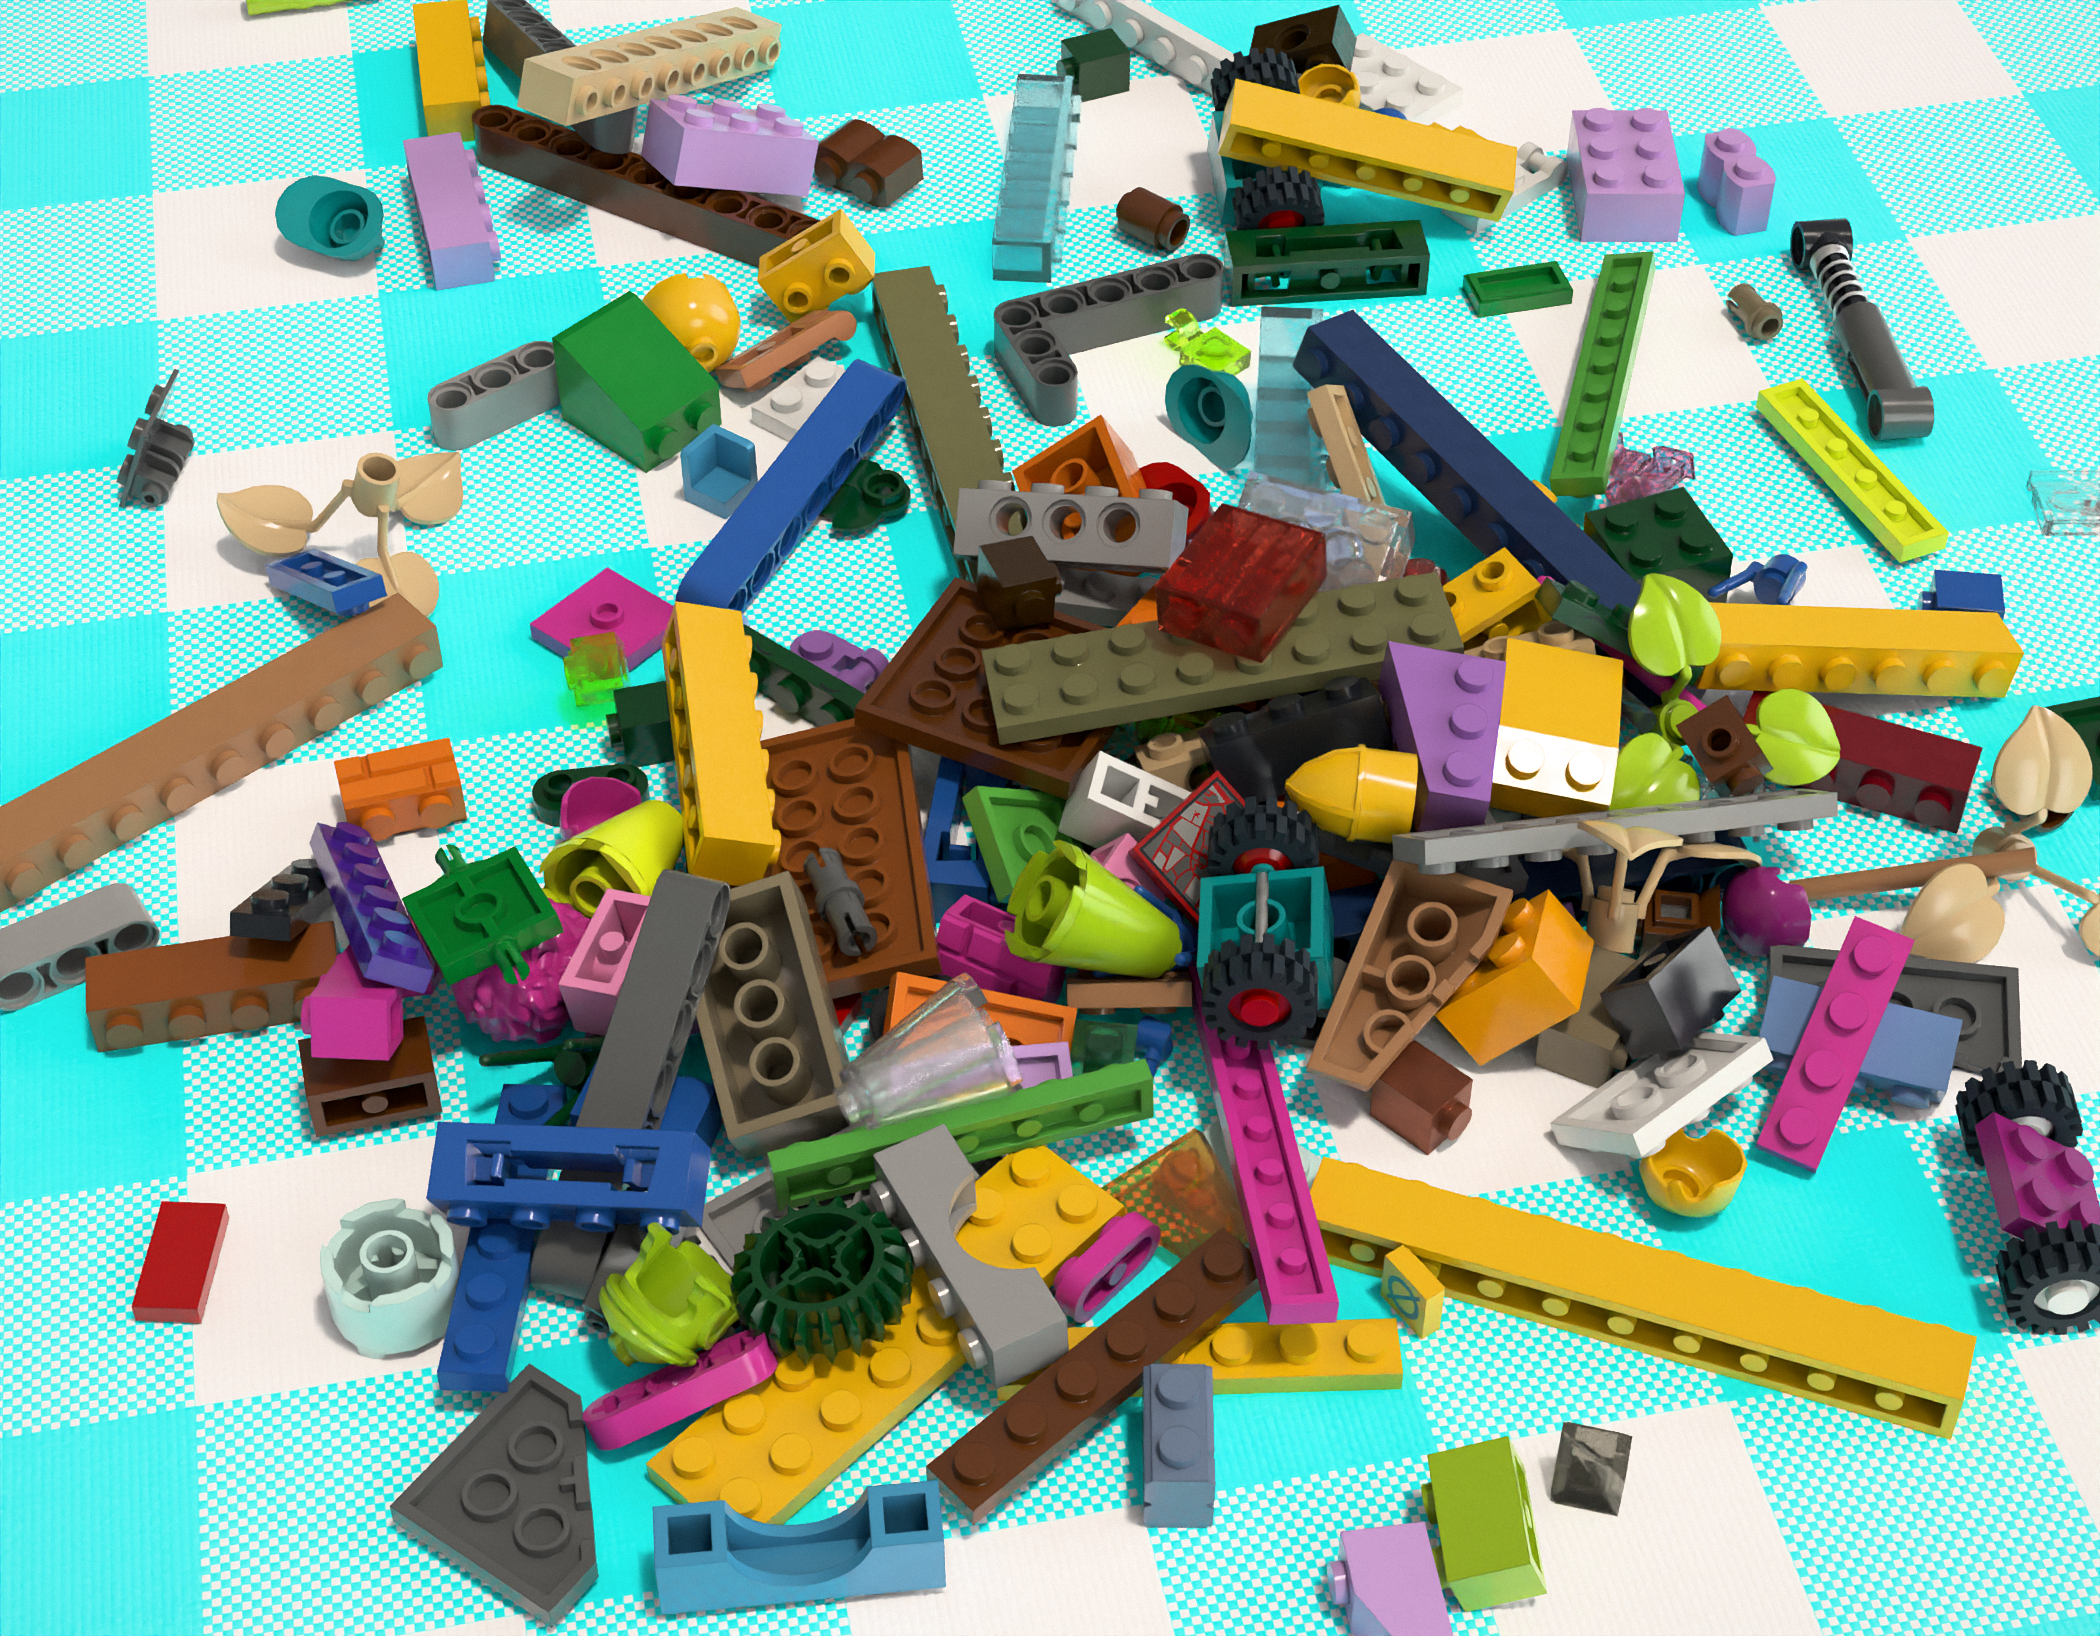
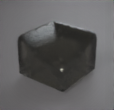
[1550,1422,1633,1517]

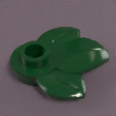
[819,459,911,532]

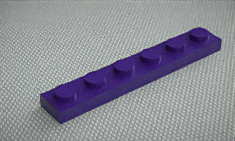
[309,822,434,994]

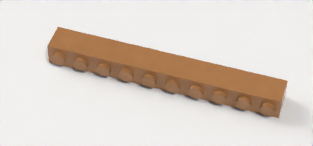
[0,593,443,913]

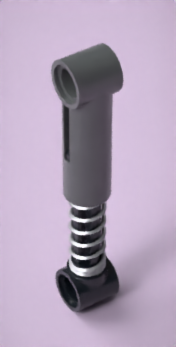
[1790,218,1934,441]

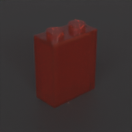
[1154,503,1327,663]

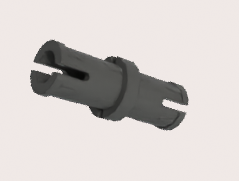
[803,848,878,956]

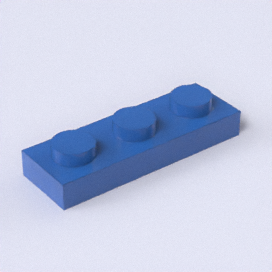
[265,548,387,616]

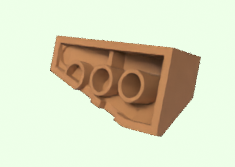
[1306,860,1513,1092]

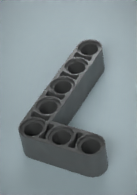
[993,253,1224,427]

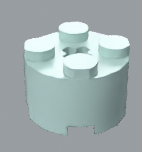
[319,1198,460,1359]

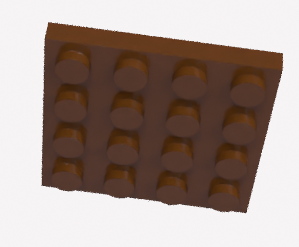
[854,577,1118,800]

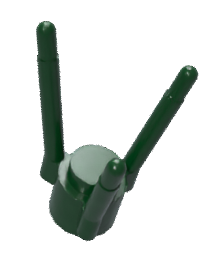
[479,1035,606,1126]

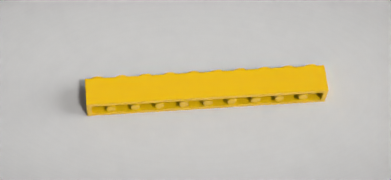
[1310,1156,1977,1440]

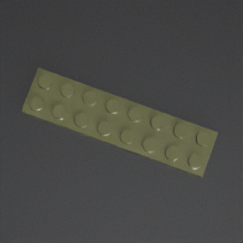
[981,572,1464,745]

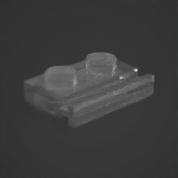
[2026,469,2100,536]

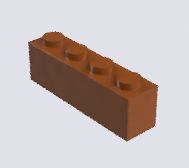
[85,920,341,1053]

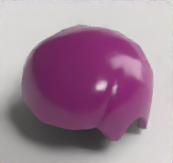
[1721,866,1812,958]

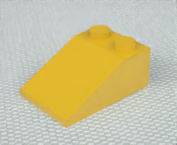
[1489,637,1623,818]

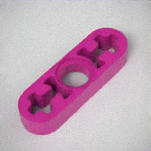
[583,1330,778,1451]

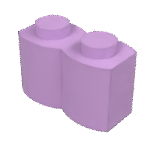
[1697,128,1776,236]

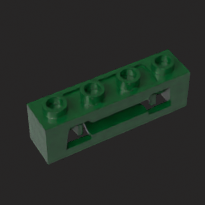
[1224,220,1430,307]

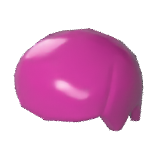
[559,777,641,841]

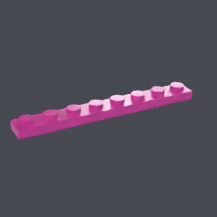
[1188,965,1339,1325]

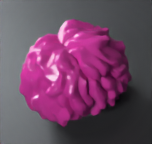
[450,898,591,1045]

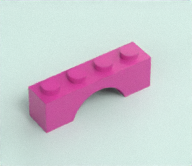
[301,919,443,1061]

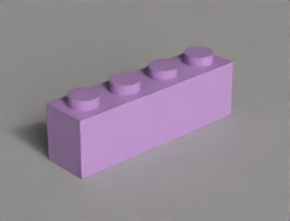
[403,131,501,291]

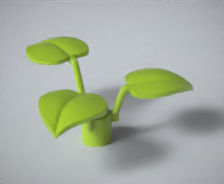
[1608,573,1841,810]

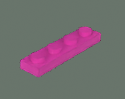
[1755,916,1915,1173]

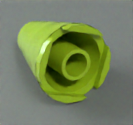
[1005,840,1182,979]

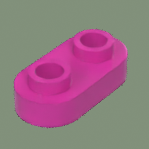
[1053,1212,1161,1323]

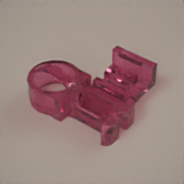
[1605,432,1696,507]

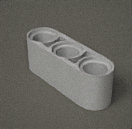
[427,341,560,451]
[0,883,160,1011]

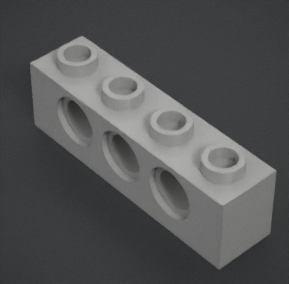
[953,480,1189,575]

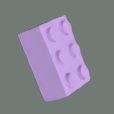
[641,94,819,197]
[1566,108,1685,242]

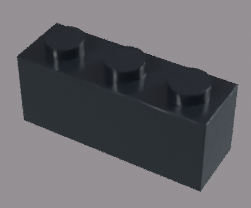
[1197,675,1394,803]

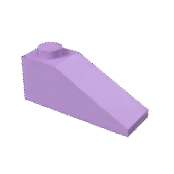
[1327,1521,1454,1636]

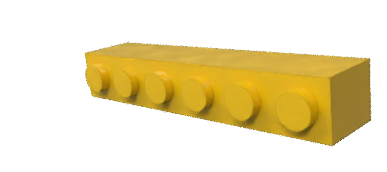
[1218,79,1517,222]
[661,601,781,886]
[1694,602,2024,698]

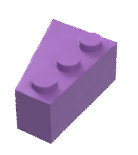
[1378,641,1506,832]

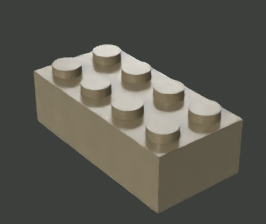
[696,871,865,1161]

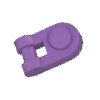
[790,630,889,694]

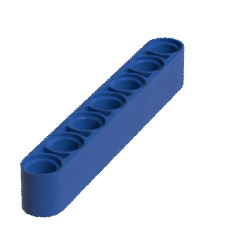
[675,359,907,614]

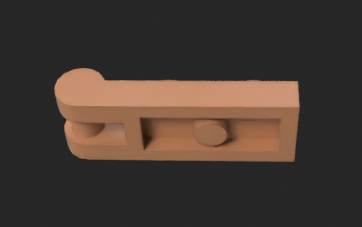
[714,310,857,392]

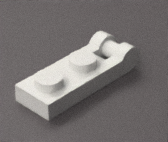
[1441,141,1569,234]

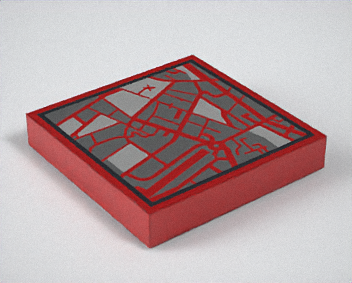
[1128,770,1245,930]

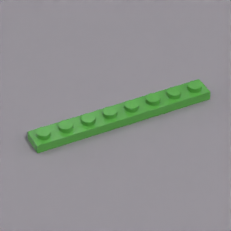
[1549,251,1656,498]

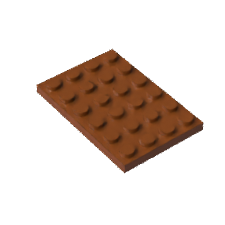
[685,718,943,999]

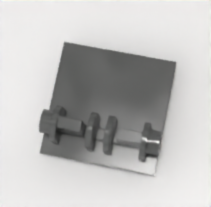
[116,368,195,509]

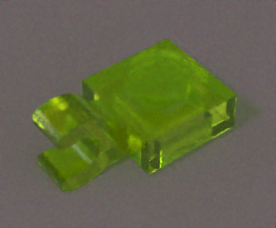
[1164,308,1252,376]

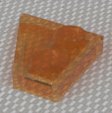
[1101,1128,1250,1259]

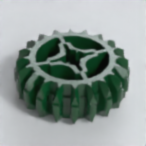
[730,1195,914,1366]

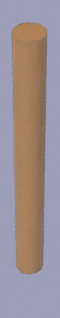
[1789,847,2037,902]

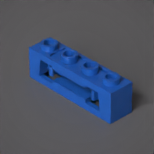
[924,756,1021,923]
[426,1122,711,1235]

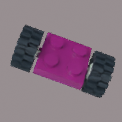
[1955,1060,2100,1335]

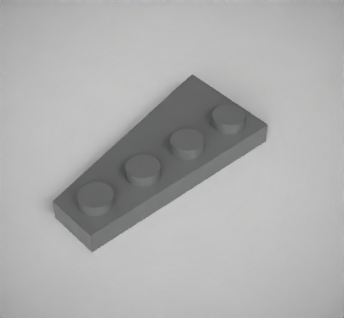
[1766,945,2022,1074]

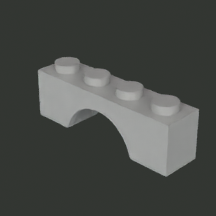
[869,1124,1069,1389]

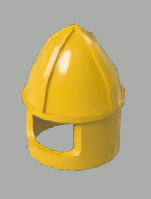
[1285,744,1418,844]

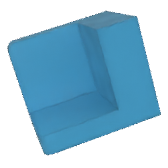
[680,424,758,519]

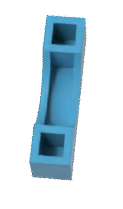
[652,1480,946,1615]

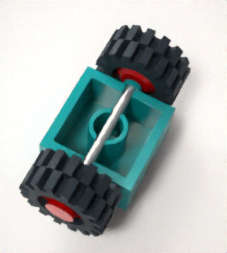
[1207,47,1325,231]
[1197,796,1334,1050]

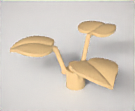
[216,452,464,618]
[1900,705,2100,963]
[1562,821,1762,953]

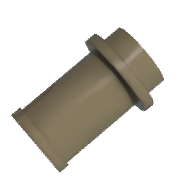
[1726,283,1783,340]

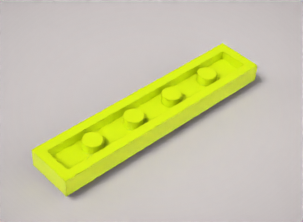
[1756,378,1949,563]

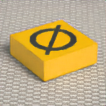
[1380,1245,1445,1340]

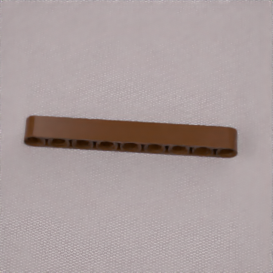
[472,105,821,268]

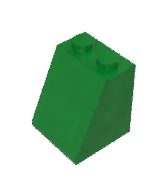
[552,291,722,473]

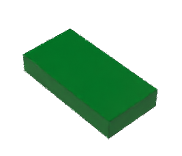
[1462,261,1574,318]

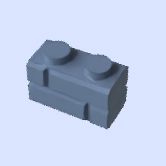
[1142,1364,1216,1528]

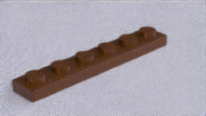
[926,1227,1260,1525]

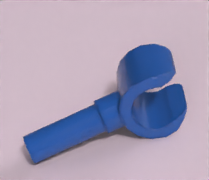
[1132,1015,1173,1080]

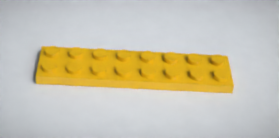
[646,1145,1125,1525]

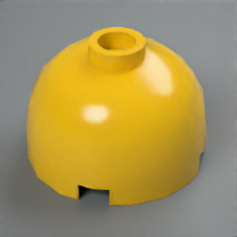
[642,273,741,373]

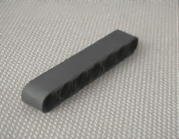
[482,0,638,154]
[530,869,731,1300]

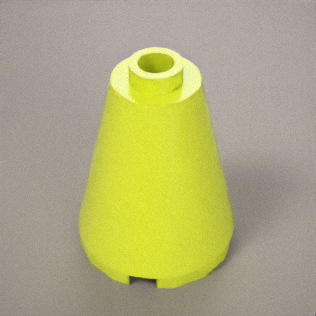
[539,800,685,919]

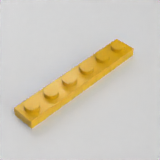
[997,1318,1403,1401]

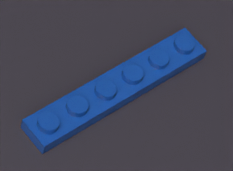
[437,1084,568,1392]

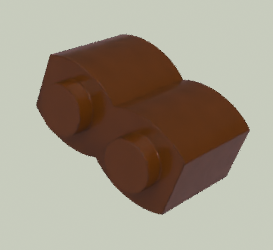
[814,119,924,208]

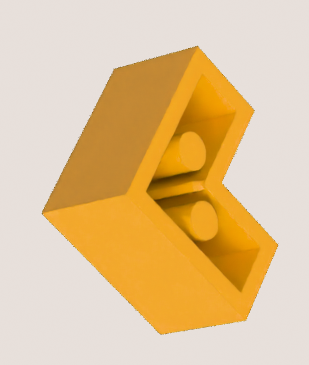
[1435,889,1594,1066]

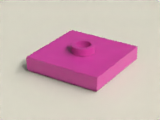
[530,567,674,686]

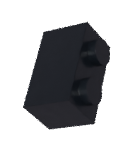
[1600,926,1741,1060]

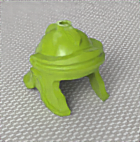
[599,1222,739,1367]

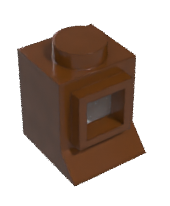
[1634,884,1721,958]

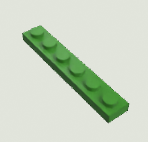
[767,1058,1154,1211]

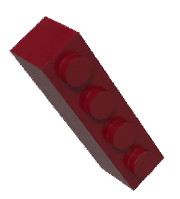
[1743,691,1983,834]

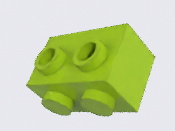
[1421,1436,1548,1612]

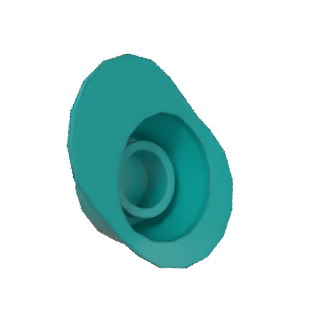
[275,175,385,261]
[1164,364,1253,468]

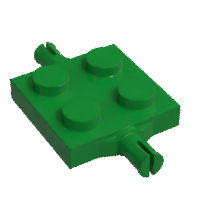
[401,844,564,986]

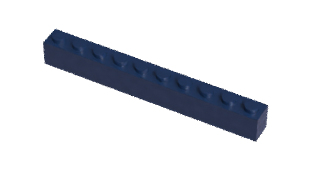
[1292,309,1707,712]

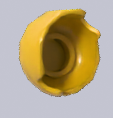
[1298,63,1361,108]
[1639,1127,1748,1218]

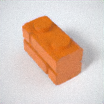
[334,737,467,841]

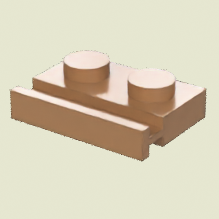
[1066,971,1192,1015]

